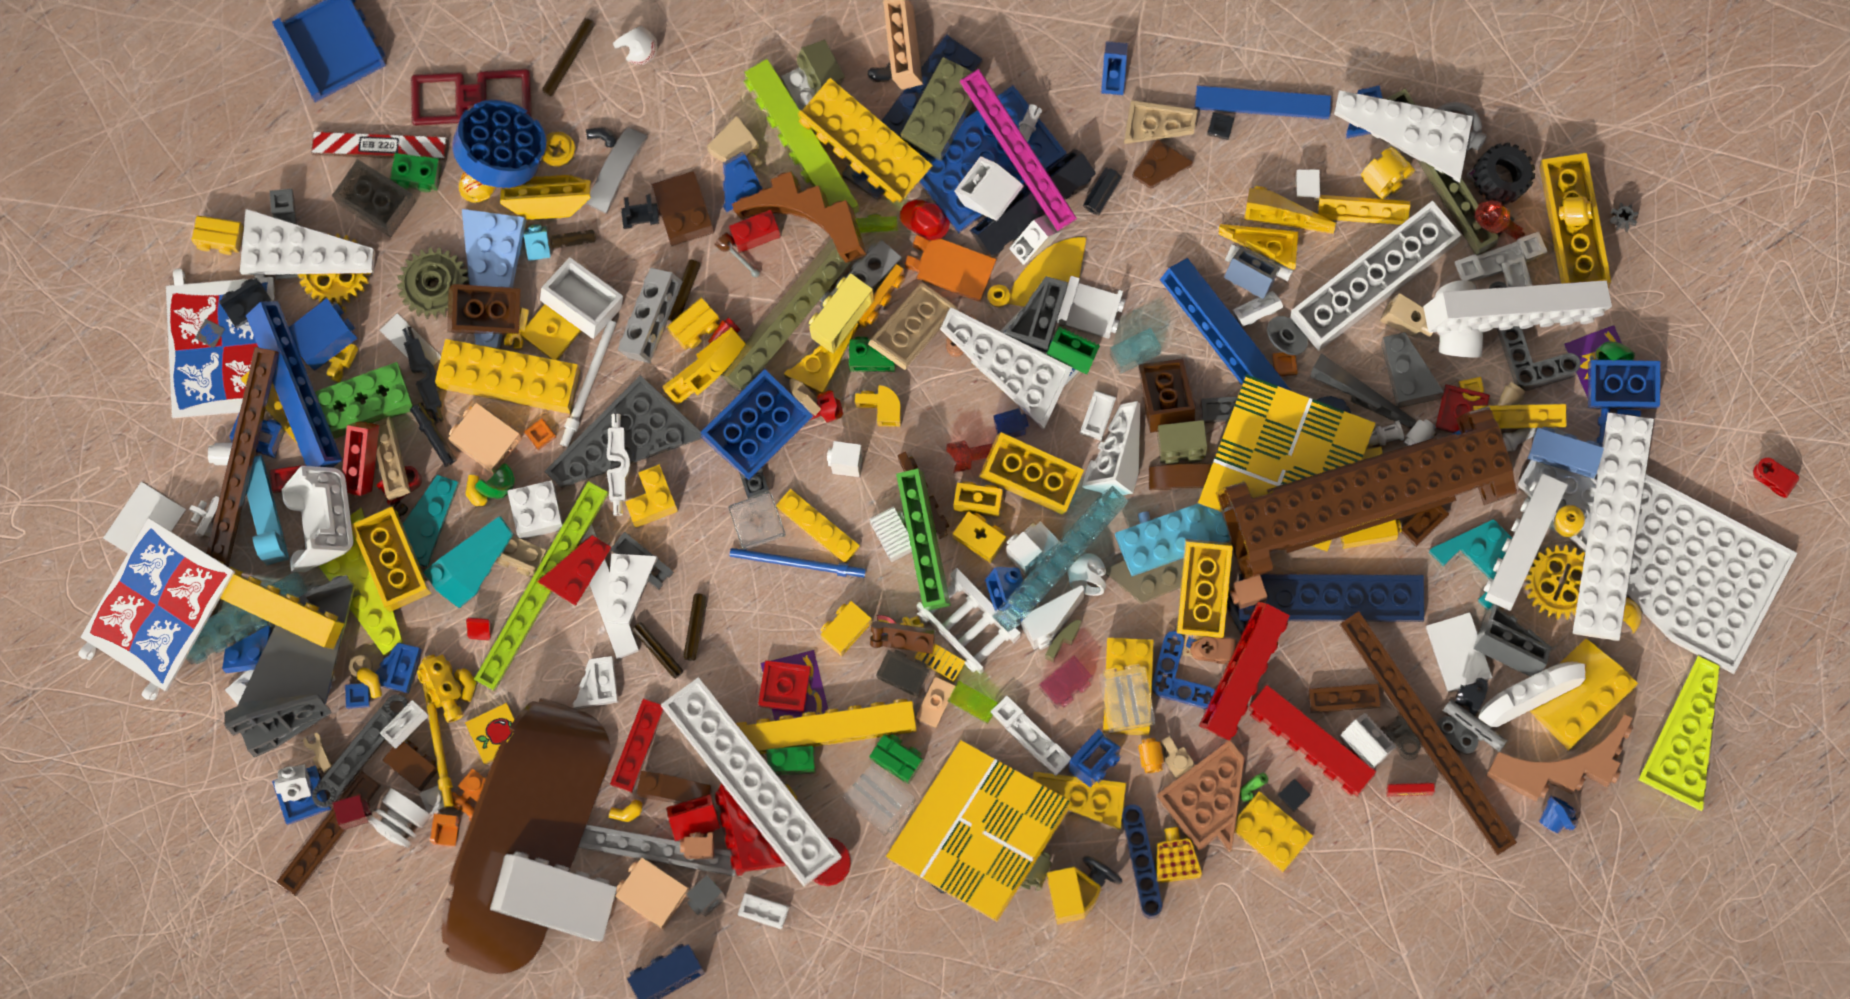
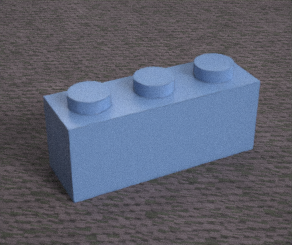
[1527,427,1604,479]

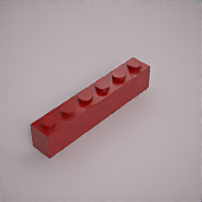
[1198,602,1290,741]
[1249,685,1376,797]

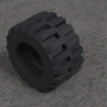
[1473,142,1535,205]

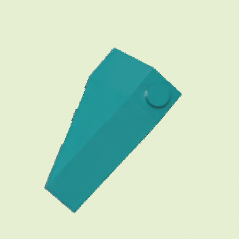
[423,516,514,608]

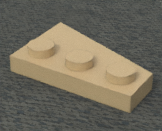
[1124,100,1197,144]

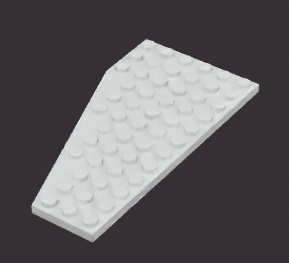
[1518,428,1797,674]

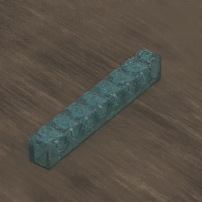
[992,485,1129,632]

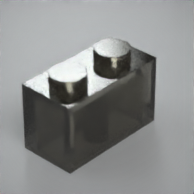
[876,650,930,698]

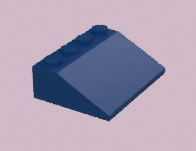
[700,369,813,480]

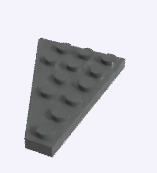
[545,375,702,488]

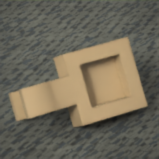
[303,733,333,773]
[1161,736,1196,779]

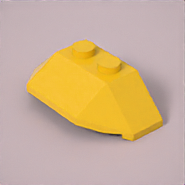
[500,175,591,220]

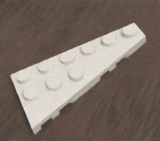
[940,308,1072,429]

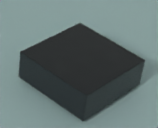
[1207,112,1235,141]
[1277,778,1311,812]

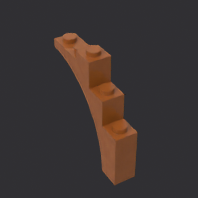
[732,171,867,263]

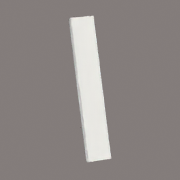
[580,524,639,659]

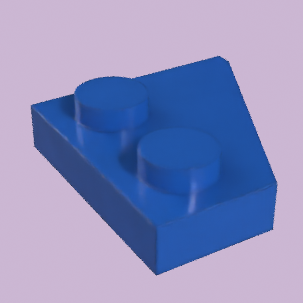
[723,152,763,212]

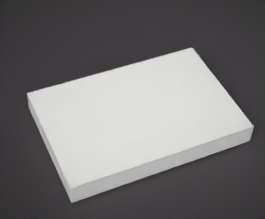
[1426,613,1492,692]

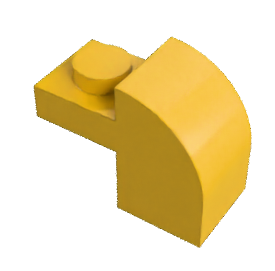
[855,385,901,427]

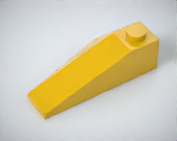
[1244,186,1336,234]

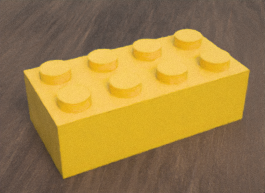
[979,432,1084,515]
[351,507,432,612]
[1176,539,1233,638]
[1103,638,1153,736]

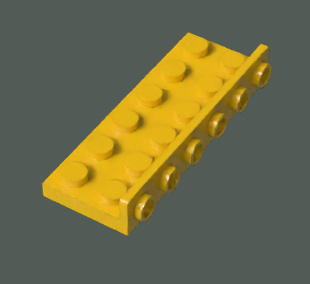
[798,78,933,204]

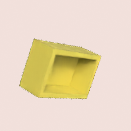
[809,273,874,354]

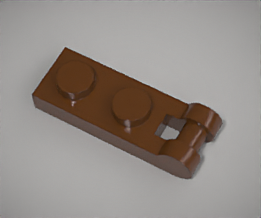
[870,621,936,654]

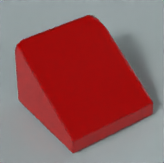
[466,617,492,641]

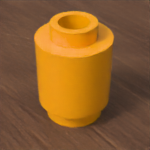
[1138,738,1164,773]

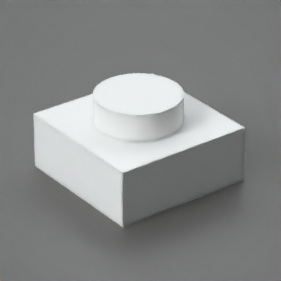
[419,785,448,815]

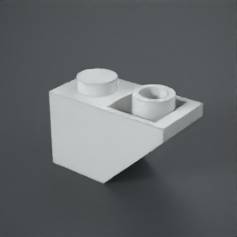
[1009,215,1063,265]

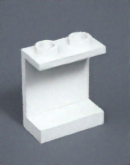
[1057,276,1126,339]

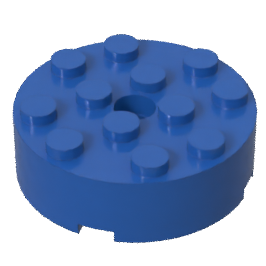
[452,100,546,188]

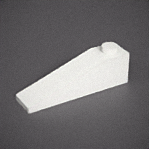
[1082,401,1140,496]

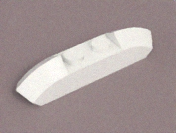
[1478,662,1585,727]

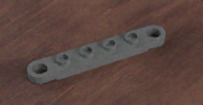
[312,694,408,808]

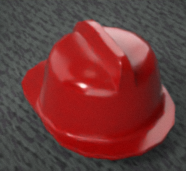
[900,200,950,241]

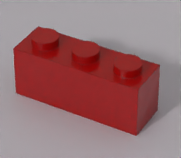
[342,421,379,496]

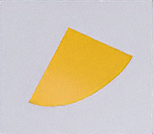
[1007,237,1087,307]

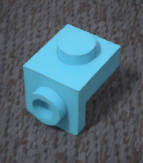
[524,224,551,261]

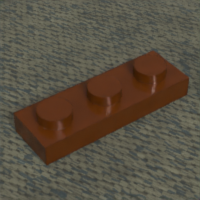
[1308,684,1380,713]

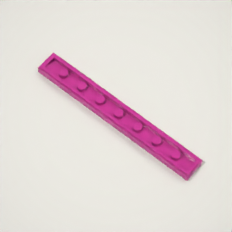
[960,69,1077,232]

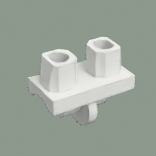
[189,496,219,537]

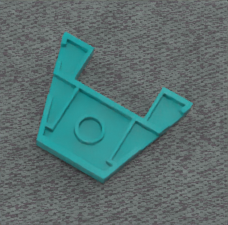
[1429,519,1513,611]

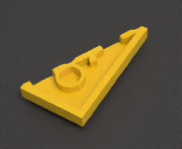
[1219,224,1298,270]
[784,323,859,393]

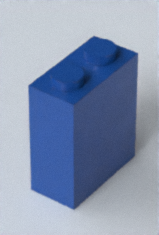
[289,298,357,371]

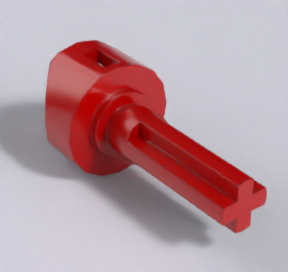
[810,390,844,423]

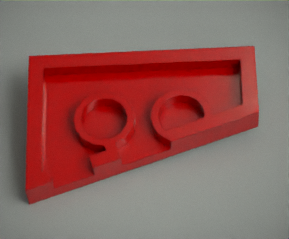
[536,535,611,606]

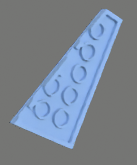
[462,209,527,349]

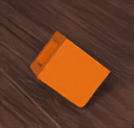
[430,814,460,847]

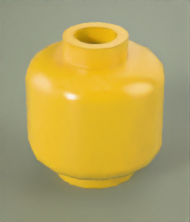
[1559,196,1593,227]
[1554,505,1585,537]

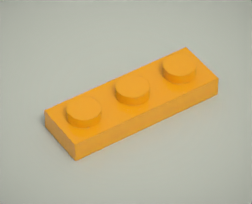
[858,264,905,328]

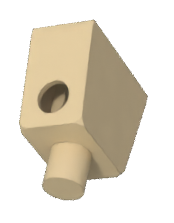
[707,116,762,171]
[1380,293,1433,337]

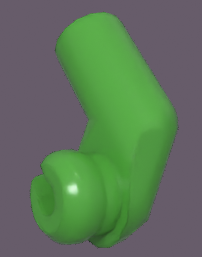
[1240,773,1269,802]

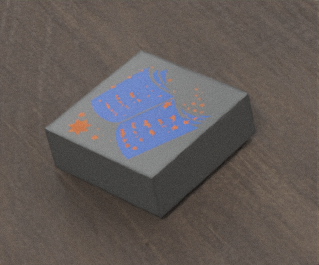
[195,319,225,348]

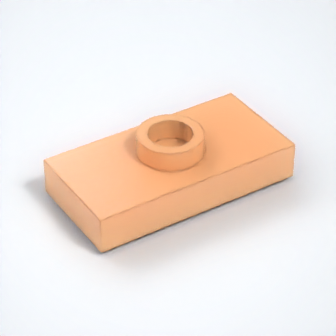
[915,677,956,728]

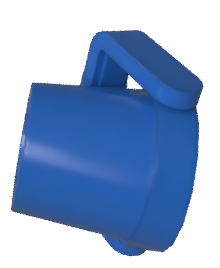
[1539,795,1579,833]

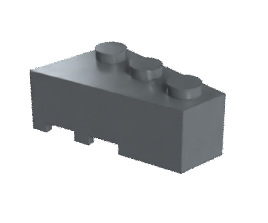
[1004,276,1068,352]
[1381,332,1444,408]
[1473,603,1552,677]

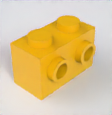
[953,482,1003,517]

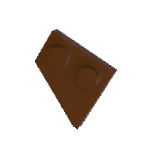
[1132,139,1193,189]

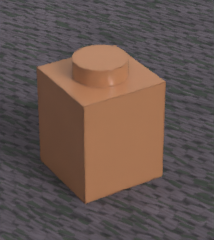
[1230,575,1267,609]

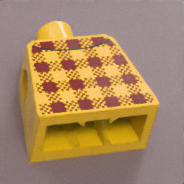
[1157,827,1202,884]

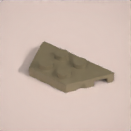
[1105,559,1183,604]

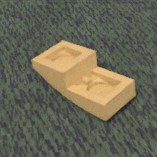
[789,378,821,416]

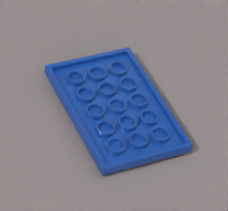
[918,85,1067,233]

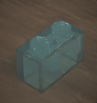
[1110,328,1161,374]

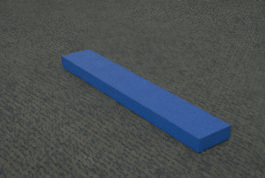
[1195,86,1331,120]

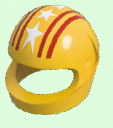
[459,171,497,203]

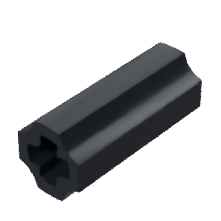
[1083,167,1122,216]

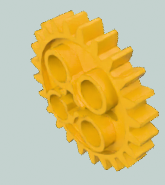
[297,233,371,306]
[1524,545,1585,620]

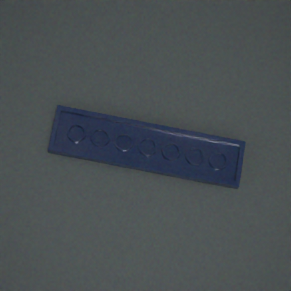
[841,34,983,201]
[1239,574,1424,622]

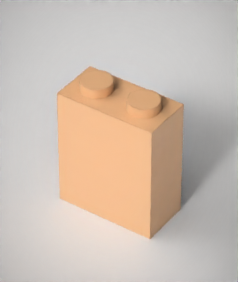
[448,403,522,474]
[616,858,689,930]

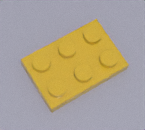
[1235,792,1313,872]

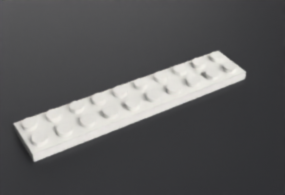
[1573,413,1654,641]
[661,677,841,886]

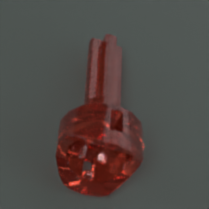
[1475,201,1525,240]
[946,440,993,473]

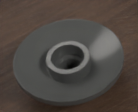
[1267,316,1308,355]

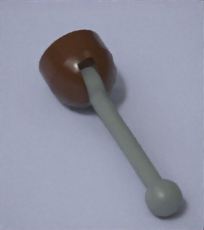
[714,232,760,278]

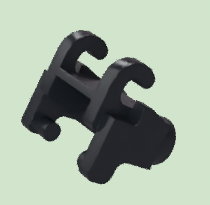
[621,193,660,229]
[1455,678,1488,716]

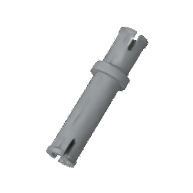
[1443,699,1508,752]

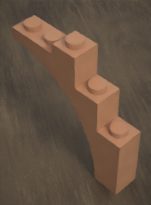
[1486,714,1634,802]

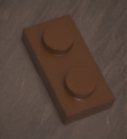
[1401,506,1449,547]

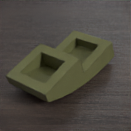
[1045,619,1082,663]

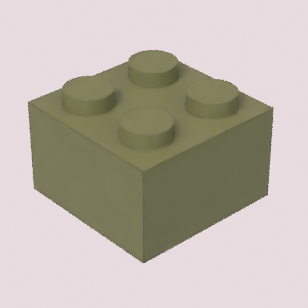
[1157,420,1207,465]

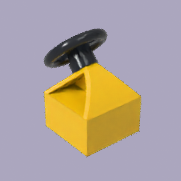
[1047,856,1123,925]

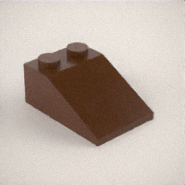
[652,171,714,246]
[447,284,521,334]
[1138,359,1195,433]

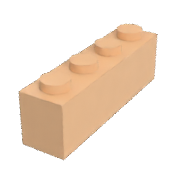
[883,0,923,90]

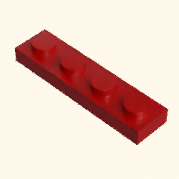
[610,699,664,793]

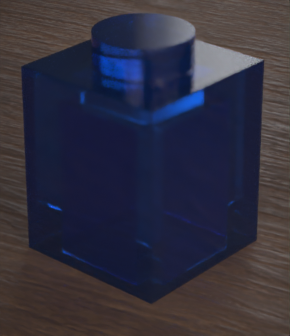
[993,408,1029,438]

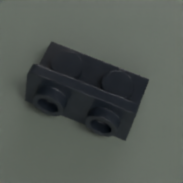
[219,278,272,329]

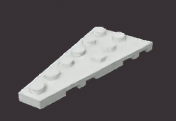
[1334,90,1473,183]
[240,209,375,275]

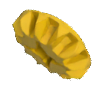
[542,132,575,167]

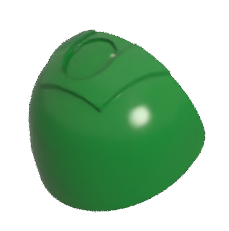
[1596,341,1635,361]
[475,463,515,499]

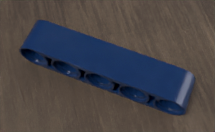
[1122,804,1162,919]

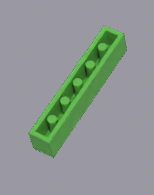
[896,469,951,611]

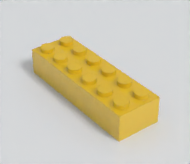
[1539,153,1611,289]
[435,339,580,414]

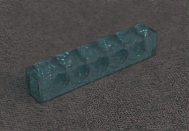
[186,572,309,664]

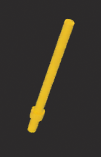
[422,683,454,807]

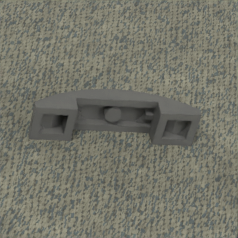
[270,189,299,280]

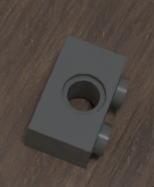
[686,875,726,917]

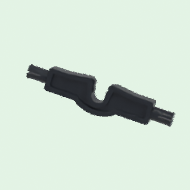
[402,327,444,423]

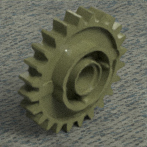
[397,247,470,319]

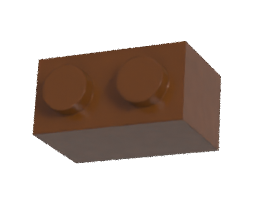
[382,740,438,792]

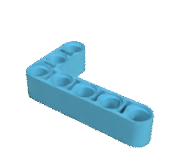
[246,455,289,566]

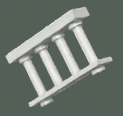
[917,568,1020,675]

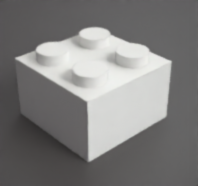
[508,480,563,539]

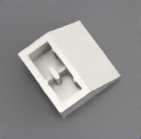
[955,156,1023,221]

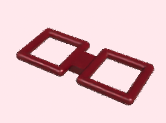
[411,69,532,126]

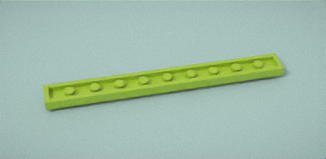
[474,481,609,691]

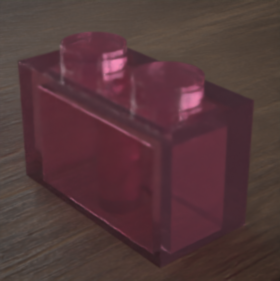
[1039,655,1092,709]

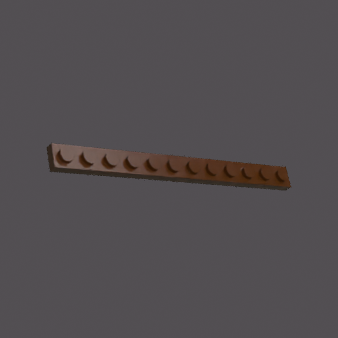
[206,347,279,619]
[1339,611,1517,856]

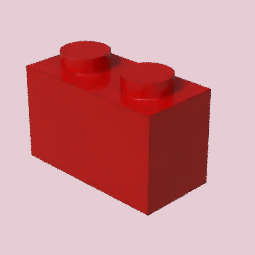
[729,210,780,253]
[666,794,720,841]

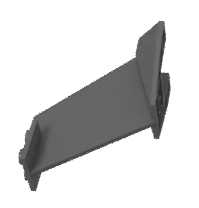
[224,575,361,758]

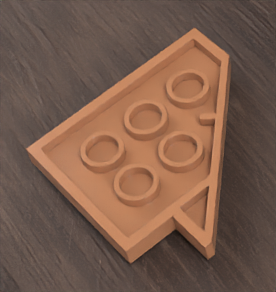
[1156,741,1244,852]

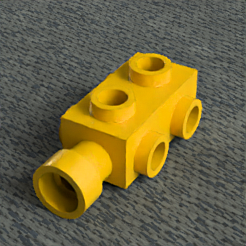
[417,654,464,723]

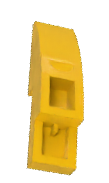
[662,327,746,405]

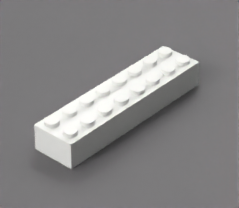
[1290,201,1461,351]
[1423,281,1612,335]

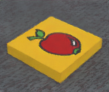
[465,703,515,764]

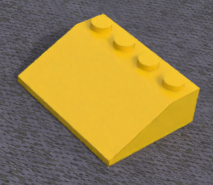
[1530,638,1638,751]

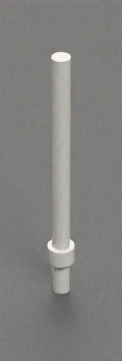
[560,320,617,447]

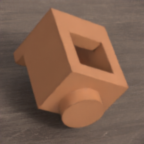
[680,833,714,859]

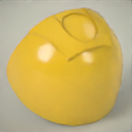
[1623,597,1642,634]

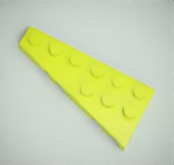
[319,508,403,656]
[1638,656,1719,811]

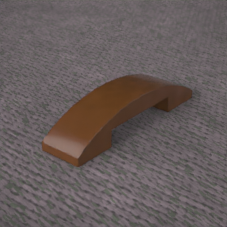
[1149,464,1212,490]

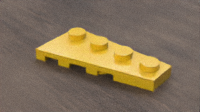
[1033,772,1126,830]

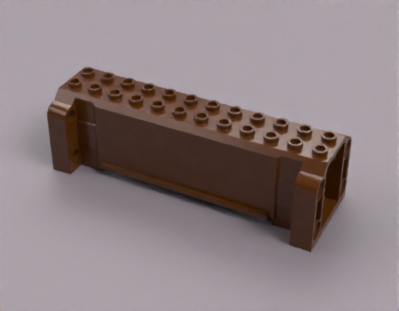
[1216,406,1517,580]

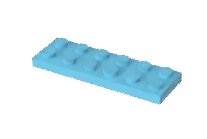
[1115,504,1231,576]

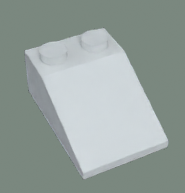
[1021,585,1084,650]

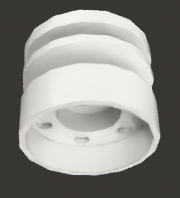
[368,788,431,848]

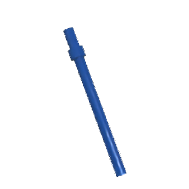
[729,548,866,578]

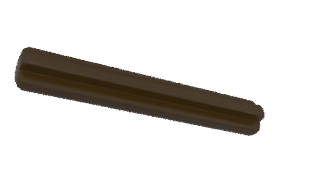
[542,18,595,97]

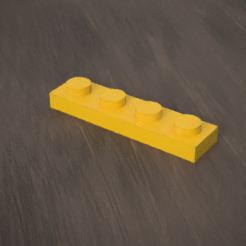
[1318,195,1410,225]
[1474,404,1567,429]
[776,489,860,563]

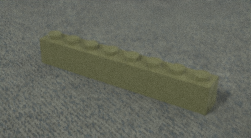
[1386,88,1499,256]
[720,238,852,391]

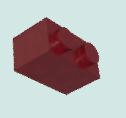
[332,795,373,830]

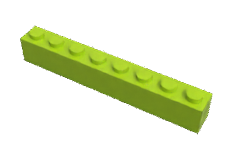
[743,59,860,214]

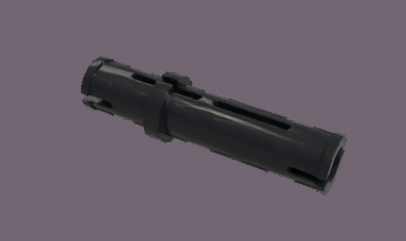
[410,403,457,467]

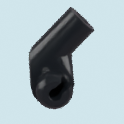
[868,61,892,82]
[586,127,617,148]

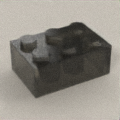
[332,159,416,238]

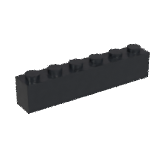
[969,149,1096,256]

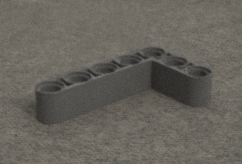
[1489,281,1580,391]

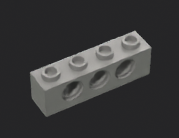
[820,240,902,310]
[618,268,683,363]

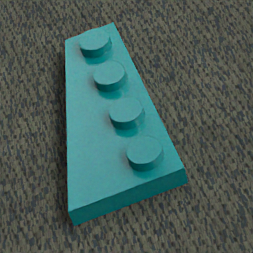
[403,475,459,568]

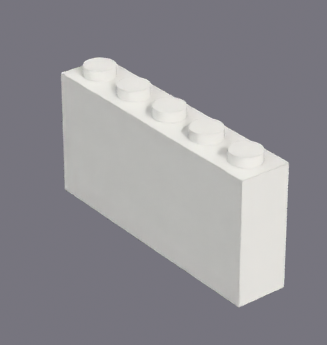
[491,852,617,941]

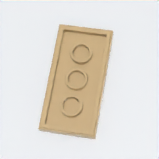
[868,282,958,370]

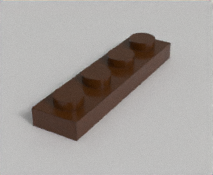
[897,451,949,539]

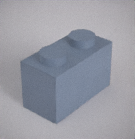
[1224,247,1280,299]

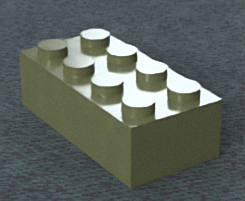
[901,57,973,161]

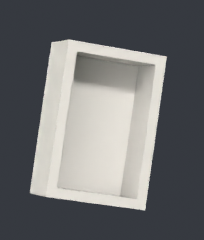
[540,257,623,339]

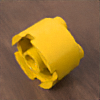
[1361,146,1415,200]

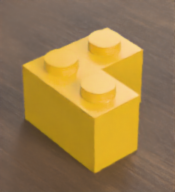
[625,464,678,528]

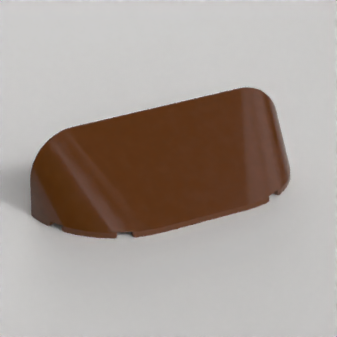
[442,698,611,974]

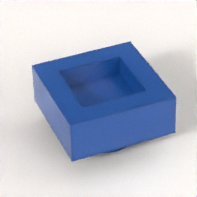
[345,683,370,709]

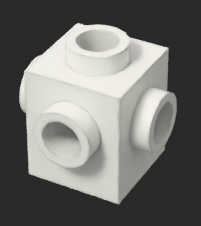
[274,764,311,802]

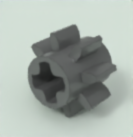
[1610,203,1639,232]

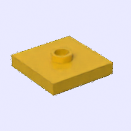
[520,304,582,360]

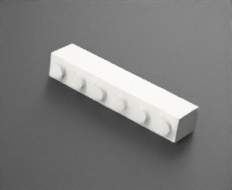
[1484,473,1568,611]

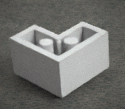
[1006,521,1059,576]

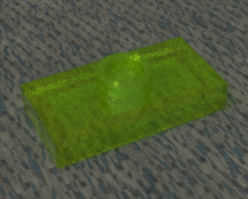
[856,214,898,233]
[947,681,999,724]

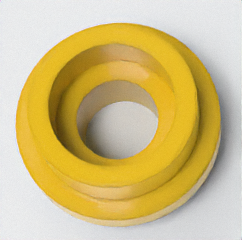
[987,285,1010,307]

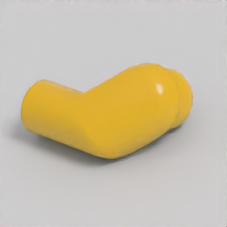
[465,475,488,506]
[357,667,382,698]
[454,668,476,702]
[609,800,643,822]

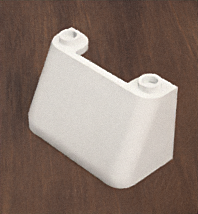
[282,466,353,573]

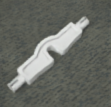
[607,414,631,516]

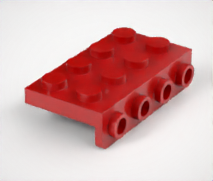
[715,783,787,876]

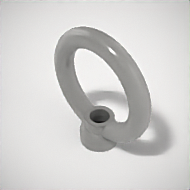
[1437,102,1487,151]

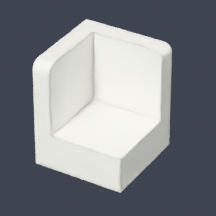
[1296,170,1320,202]

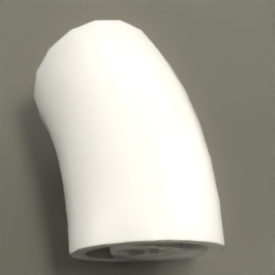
[1434,280,1483,358]

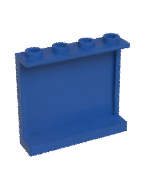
[272,0,386,102]

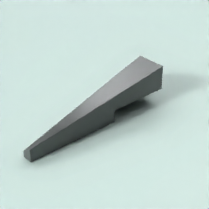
[1310,353,1417,429]

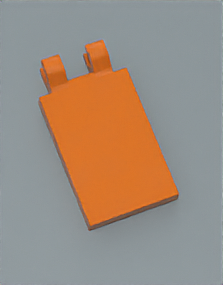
[905,235,996,302]

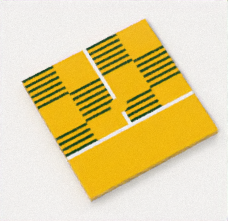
[1198,374,1376,552]
[886,740,1073,922]

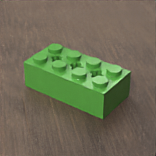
[315,362,414,439]

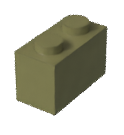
[797,40,845,94]

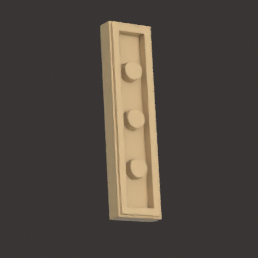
[372,416,410,501]

